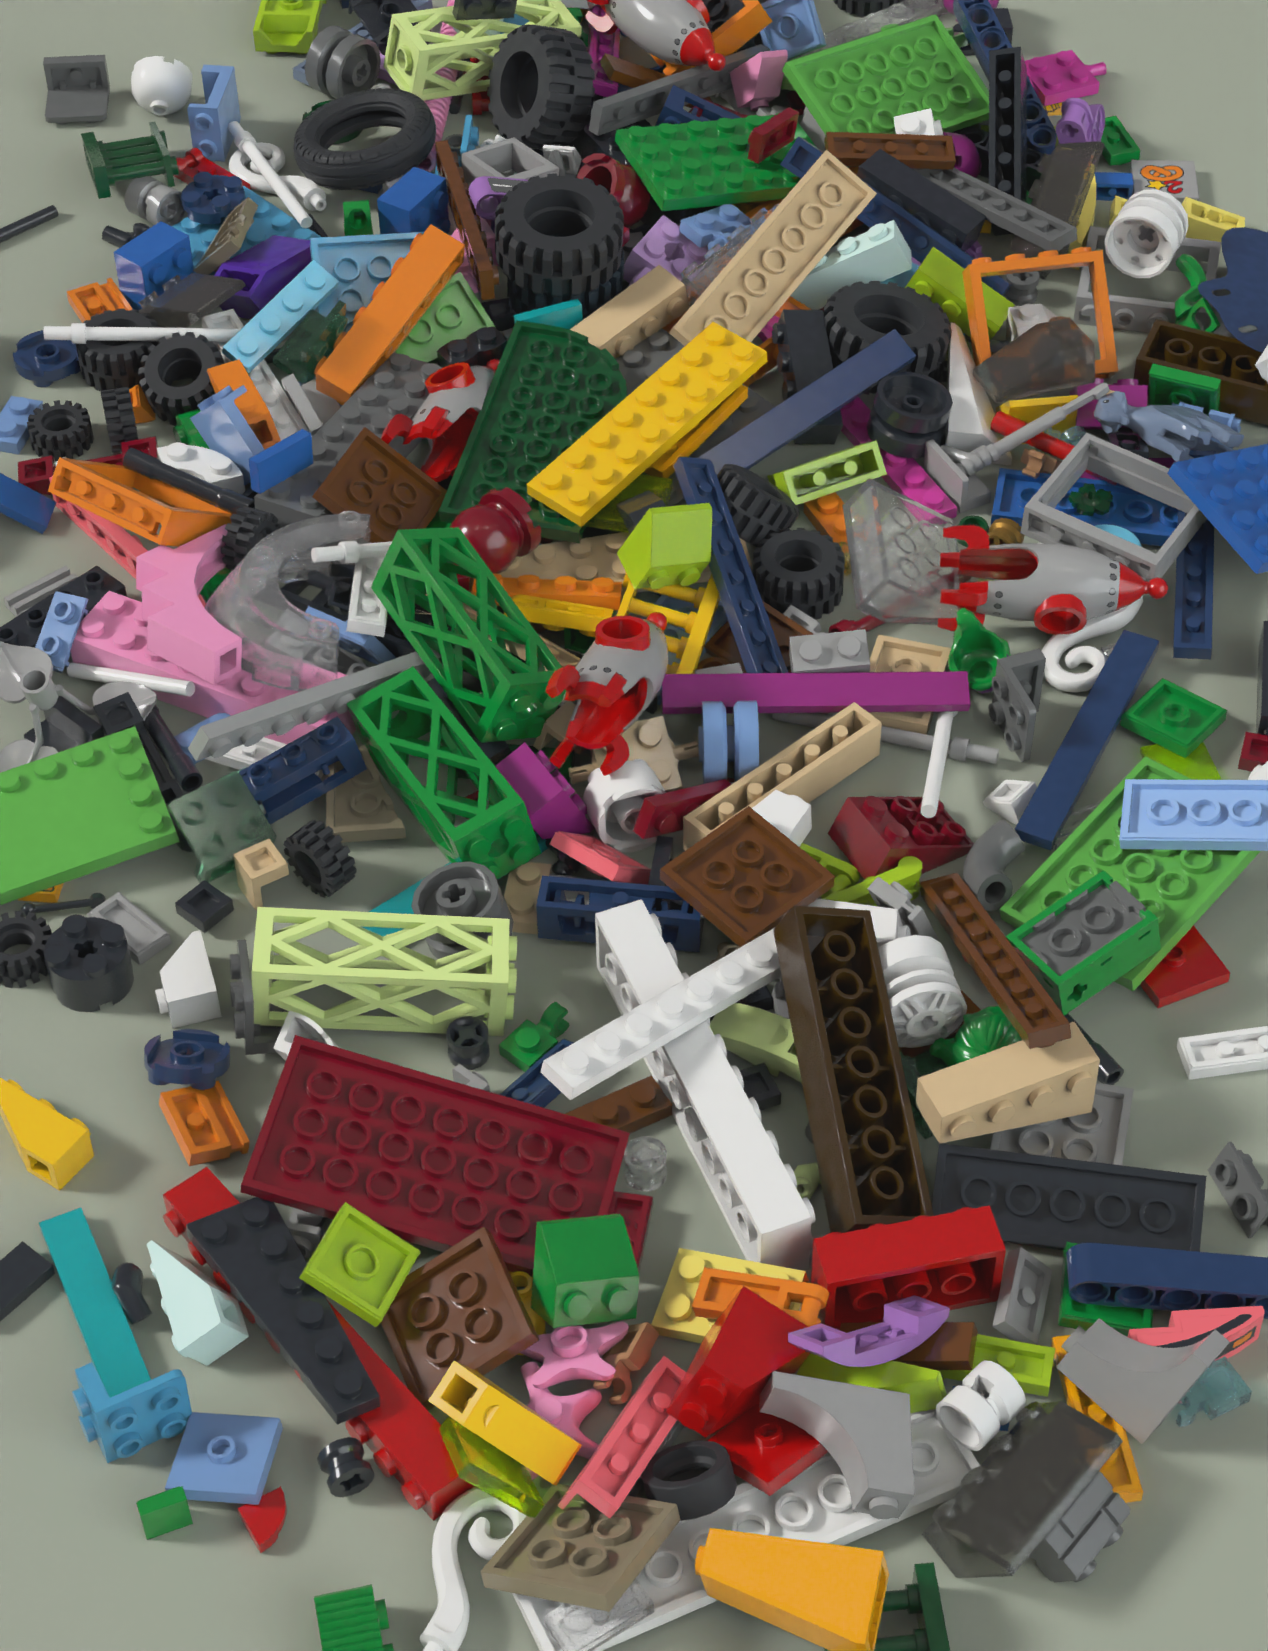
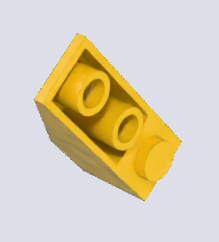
[0,1078,94,1191]
[428,1360,582,1486]

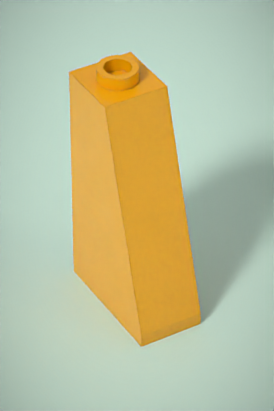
[695,1528,889,1651]

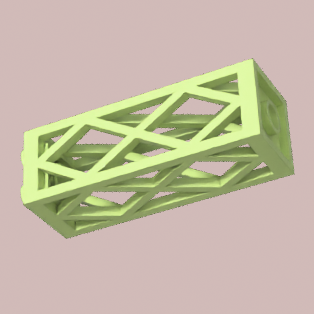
[383,0,582,101]
[252,907,517,1036]

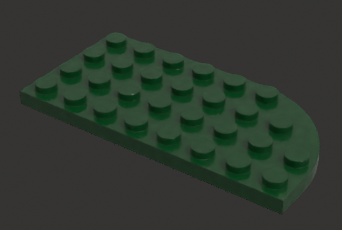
[439,320,627,543]

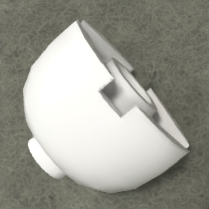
[131,56,193,116]

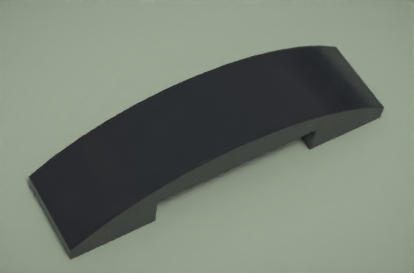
[93,692,188,818]

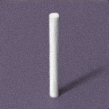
[67,662,195,697]

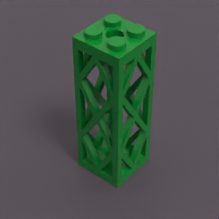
[371,527,566,743]
[346,666,541,879]

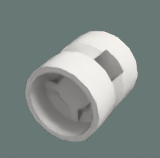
[936,1360,1026,1451]

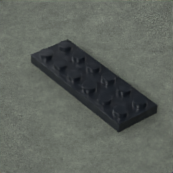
[932,1143,1207,1252]

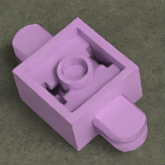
[624,215,716,289]

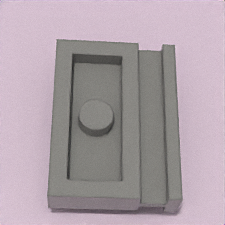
[867,877,939,941]

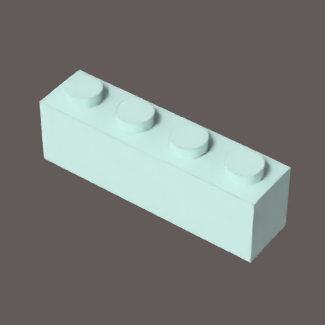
[791,220,912,310]

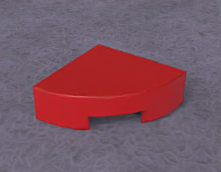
[238,1486,287,1553]

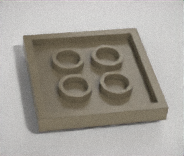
[480,1484,681,1612]

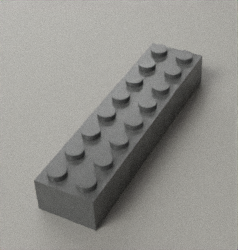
[254,353,443,550]

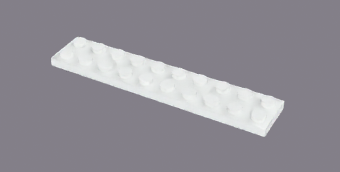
[512,1409,986,1651]

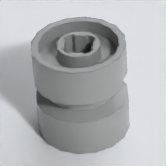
[125,176,185,226]

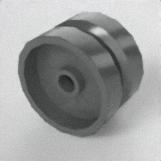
[305,26,381,99]
[412,861,514,959]

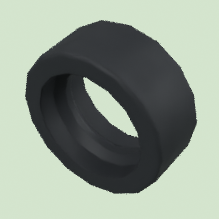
[641,1440,737,1521]

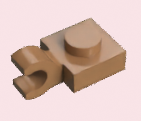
[1020,448,1063,479]
[593,1322,660,1405]

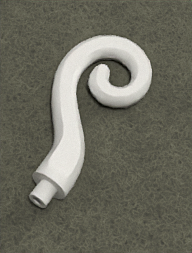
[229,142,327,211]
[1042,596,1143,692]
[419,1484,532,1651]

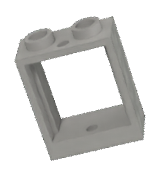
[462,137,559,199]

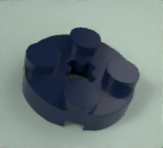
[181,172,246,224]
[13,330,81,388]
[144,1029,230,1090]

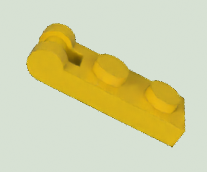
[504,594,614,637]

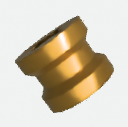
[987,518,1025,546]

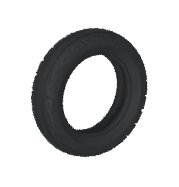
[293,88,436,190]

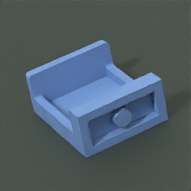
[187,65,241,162]
[190,385,265,486]

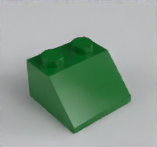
[531,1214,640,1328]

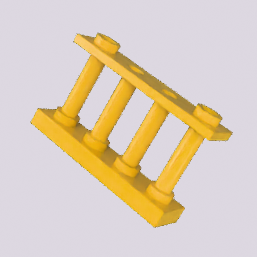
[616,573,720,674]

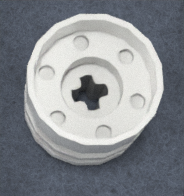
[1104,189,1189,278]
[878,935,967,1048]

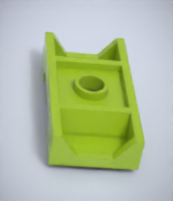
[253,0,327,54]

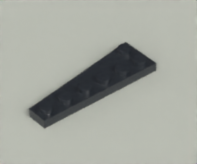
[186,1197,380,1425]

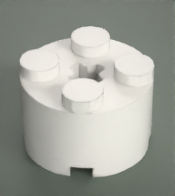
[583,759,666,852]

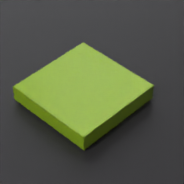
[299,1202,421,1327]

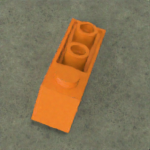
[207,359,281,450]

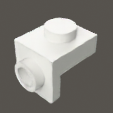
[893,108,944,136]

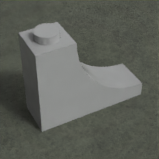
[1056,1318,1230,1444]
[759,1371,915,1519]

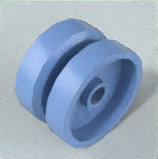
[698,700,759,784]

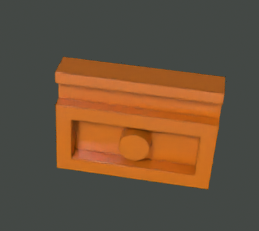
[67,278,132,323]
[159,1080,250,1166]

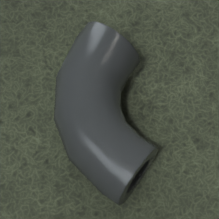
[963,819,1025,911]

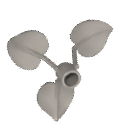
[0,642,157,773]

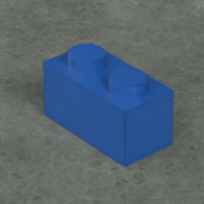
[1094,172,1133,201]

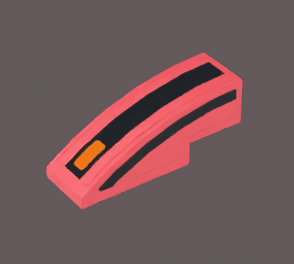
[1128,1306,1265,1368]

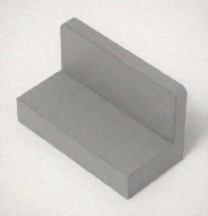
[281,374,341,437]
[924,439,991,513]

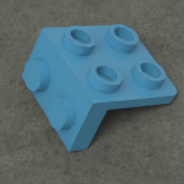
[72,1362,192,1463]

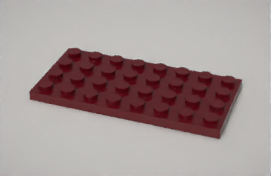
[240,1035,630,1277]

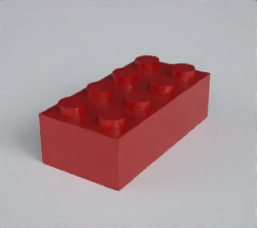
[811,1205,1006,1330]

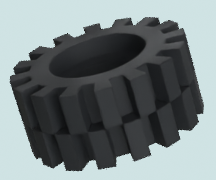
[100,387,138,453]
[27,400,94,461]
[221,506,280,577]
[284,820,357,898]
[0,911,52,988]

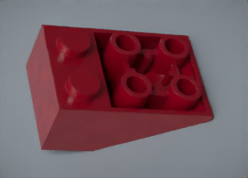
[827,796,974,879]

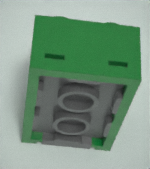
[1005,870,1161,1015]

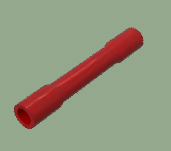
[990,411,1117,485]

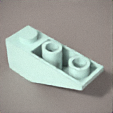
[147,1240,249,1366]

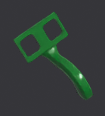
[1175,254,1221,333]

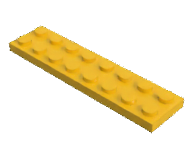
[526,322,767,527]

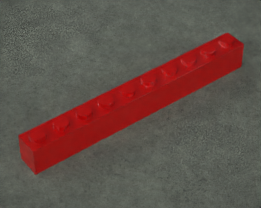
[163,1167,478,1521]

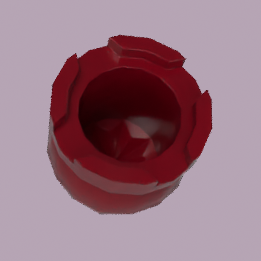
[576,153,651,228]
[449,487,541,574]

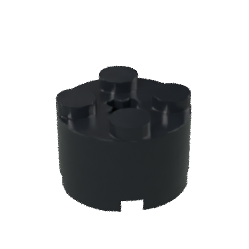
[44,914,134,1012]

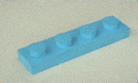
[222,260,339,374]

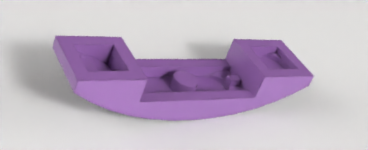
[788,1295,950,1367]

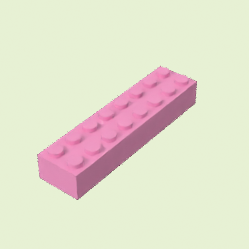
[70,591,356,744]

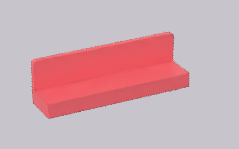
[557,1356,686,1519]

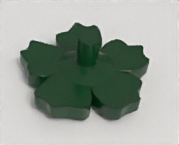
[1068,483,1113,516]

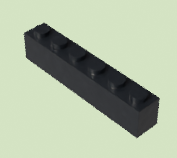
[989,47,1027,236]

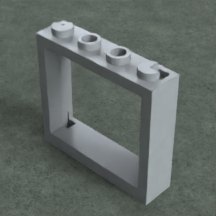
[1073,226,1221,333]
[1020,433,1207,582]

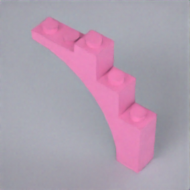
[136,525,242,685]

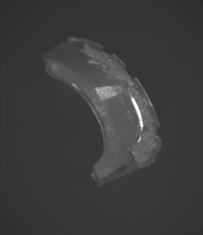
[205,510,370,691]

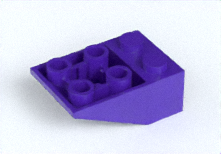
[205,235,312,319]

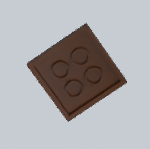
[312,427,447,543]
[660,806,835,947]
[381,1227,539,1411]

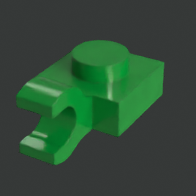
[499,1002,570,1072]

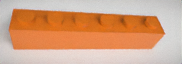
[314,224,465,406]

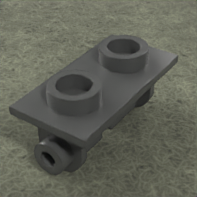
[1208,1141,1268,1238]

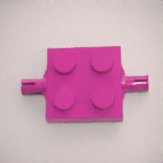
[1025,50,1107,106]

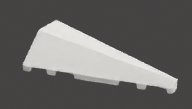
[945,323,1012,465]

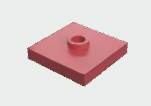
[550,831,651,885]

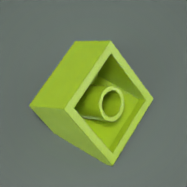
[617,503,712,589]

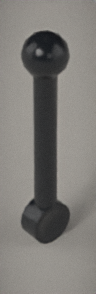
[21,893,106,917]

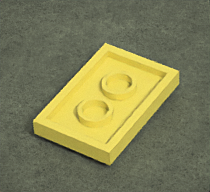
[651,1248,809,1344]

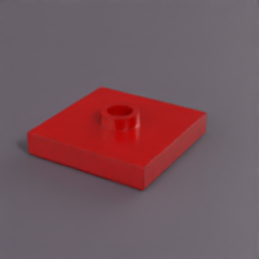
[1140,925,1230,1009]
[707,1403,828,1496]

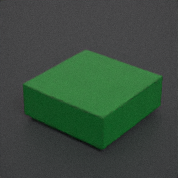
[136,1486,193,1540]

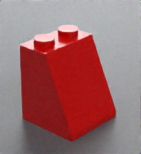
[666,1286,811,1438]

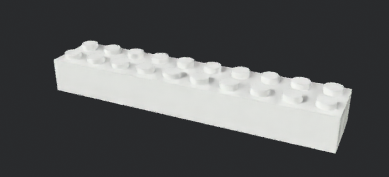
[595,899,816,1271]

